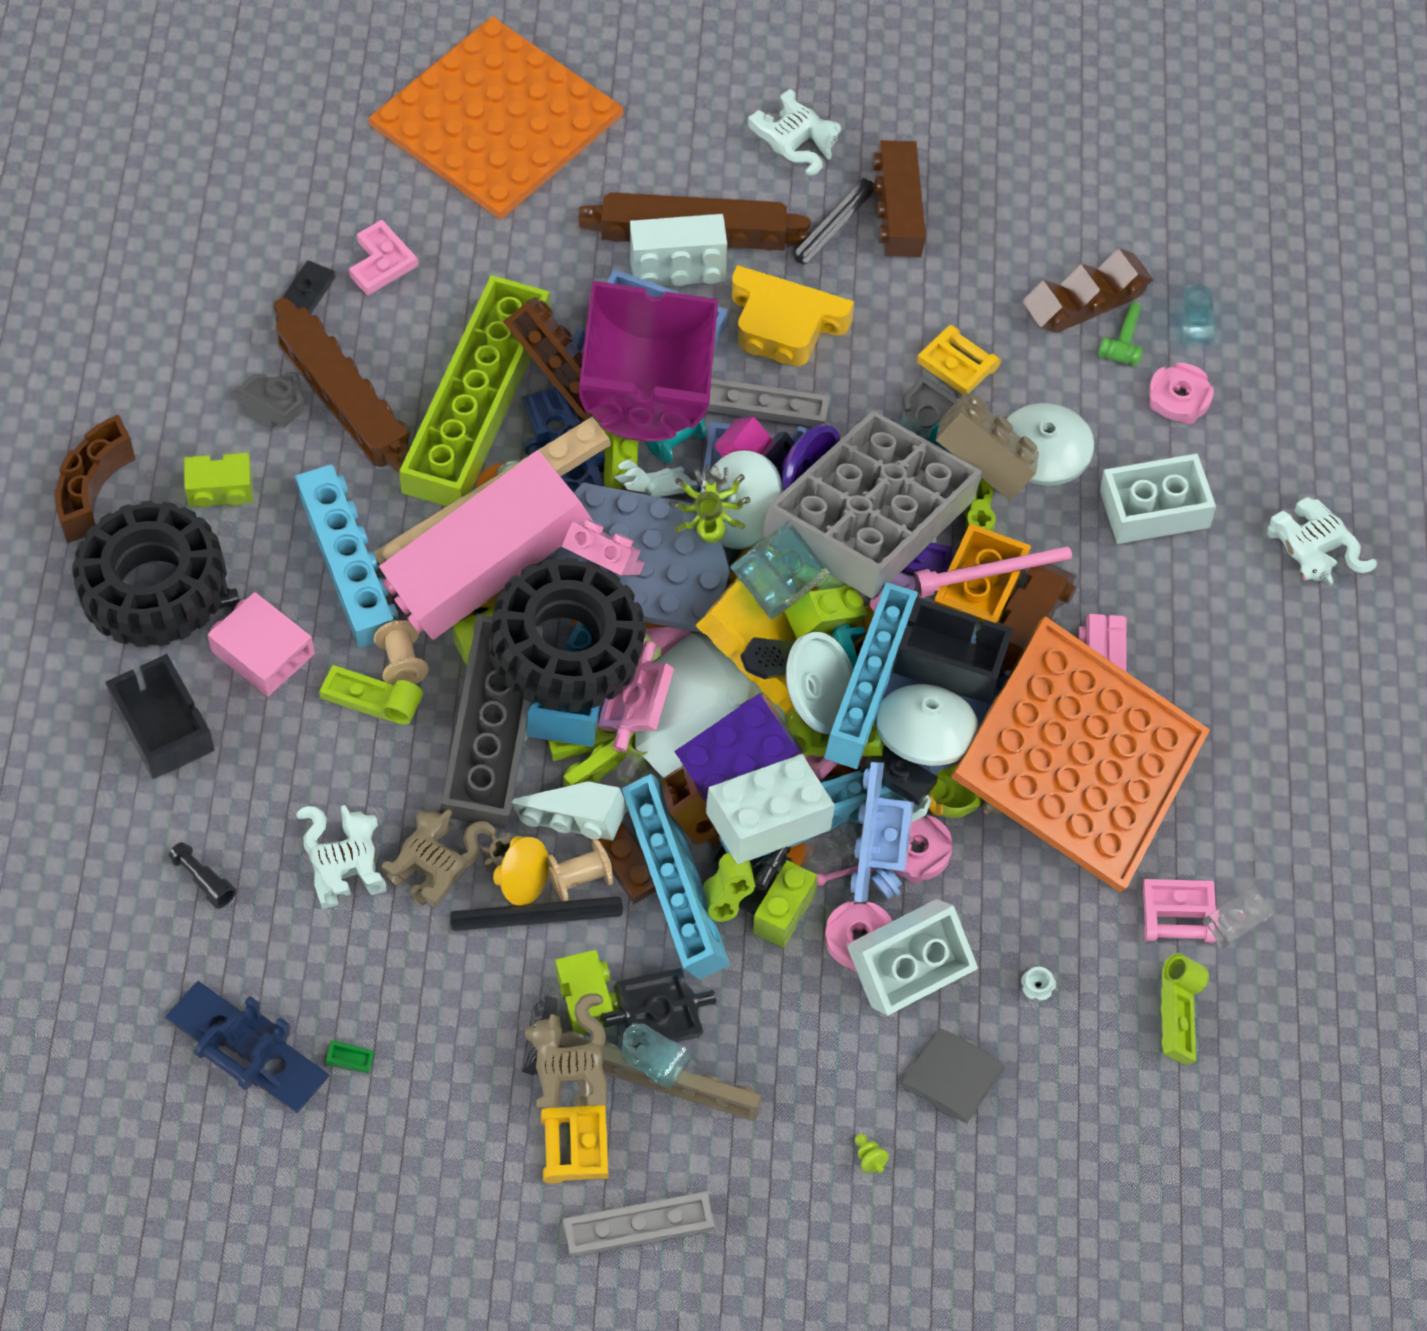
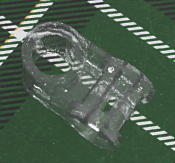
[802,822,860,874]

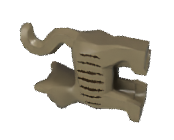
[382,809,497,909]
[525,993,608,1108]

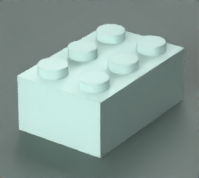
[630,214,727,287]
[1100,454,1216,544]
[706,754,835,865]
[846,899,978,1016]

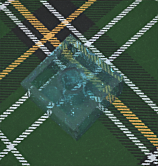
[730,520,830,620]

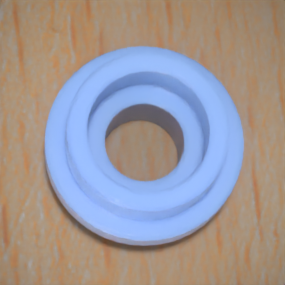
[870,868,902,900]

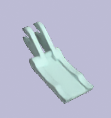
[615,460,701,497]

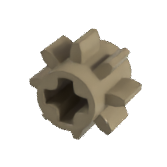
[482,833,511,870]

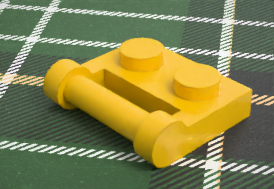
[917,324,1001,395]
[541,1105,609,1184]

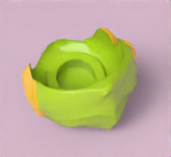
[928,763,981,818]

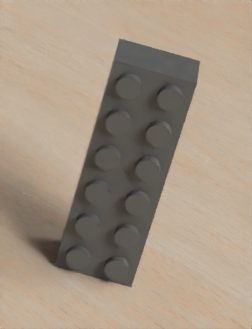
[439,614,544,829]

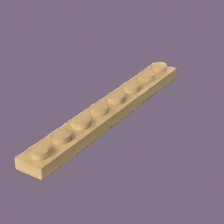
[373,416,611,565]

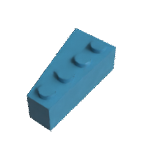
[526,621,602,747]

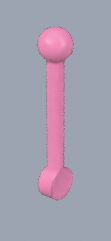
[817,865,877,886]

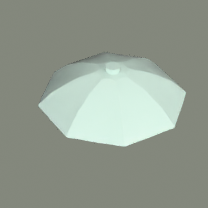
[635,632,786,778]

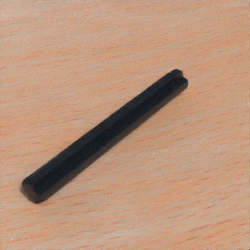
[450,897,623,931]

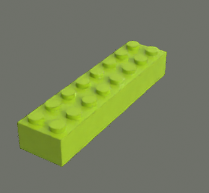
[399,275,551,506]

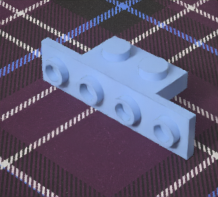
[851,762,914,902]

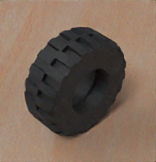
[72,501,227,647]
[489,558,646,712]

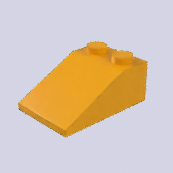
[934,523,1031,623]

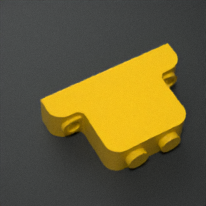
[732,265,855,366]

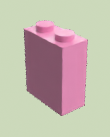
[207,592,315,697]

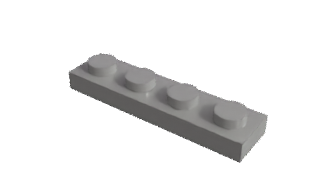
[707,378,830,427]
[563,1191,715,1258]

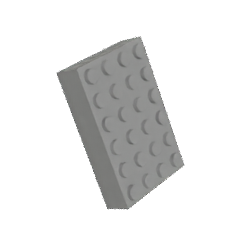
[761,411,983,599]

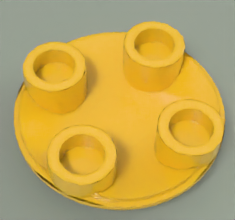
[493,836,549,906]

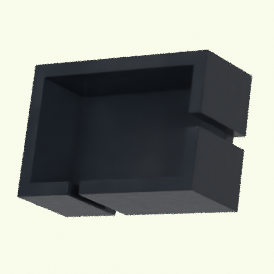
[892,598,1013,704]
[105,654,215,779]

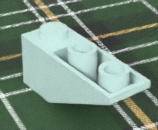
[512,782,628,841]

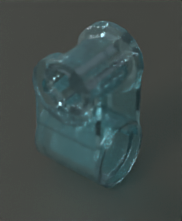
[1180,284,1215,345]
[621,1023,692,1088]

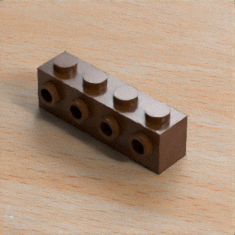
[872,140,926,257]
[503,297,593,421]

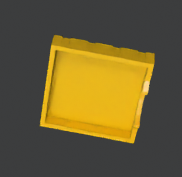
[695,544,861,715]

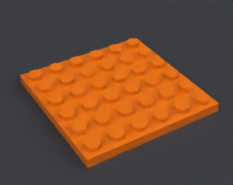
[369,16,623,220]
[951,616,1210,893]

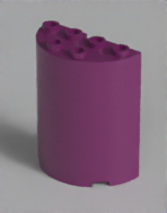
[579,281,718,441]

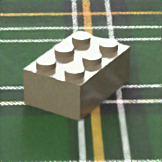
[936,392,1039,501]

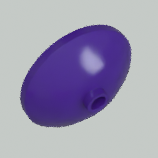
[781,424,840,492]

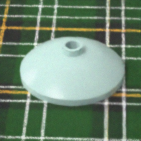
[1006,403,1094,485]
[701,450,783,549]
[786,632,853,734]
[876,684,979,766]

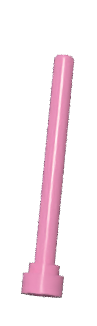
[914,546,1072,598]

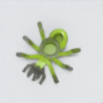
[669,464,751,544]

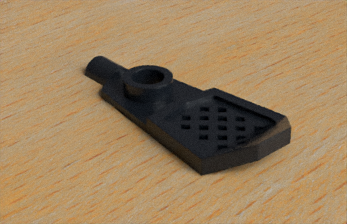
[740,637,795,680]

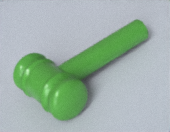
[1099,302,1143,367]

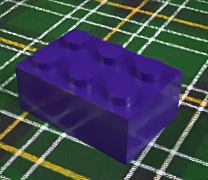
[674,693,804,801]

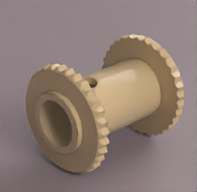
[373,620,429,685]
[547,839,613,901]

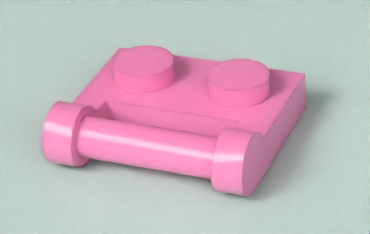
[1143,879,1217,943]

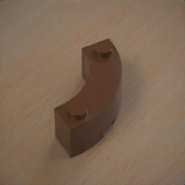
[55,414,136,544]

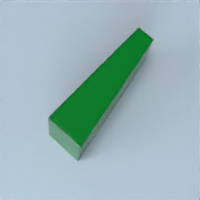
[325,1040,375,1074]

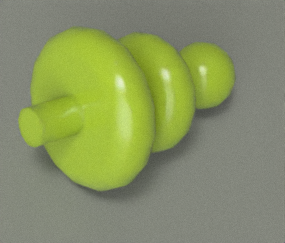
[855,1133,889,1173]

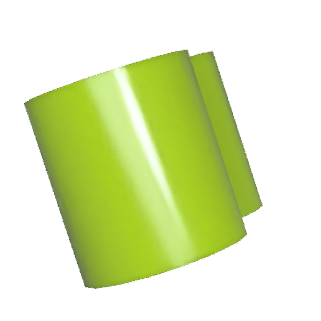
[963,479,996,535]
[703,852,755,922]

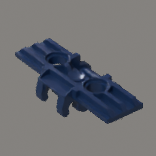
[521,387,605,493]
[165,981,330,1114]

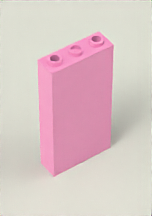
[379,450,593,641]

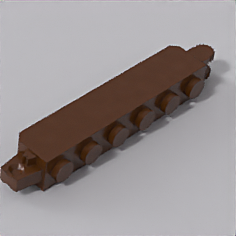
[579,192,811,251]
[274,297,410,473]

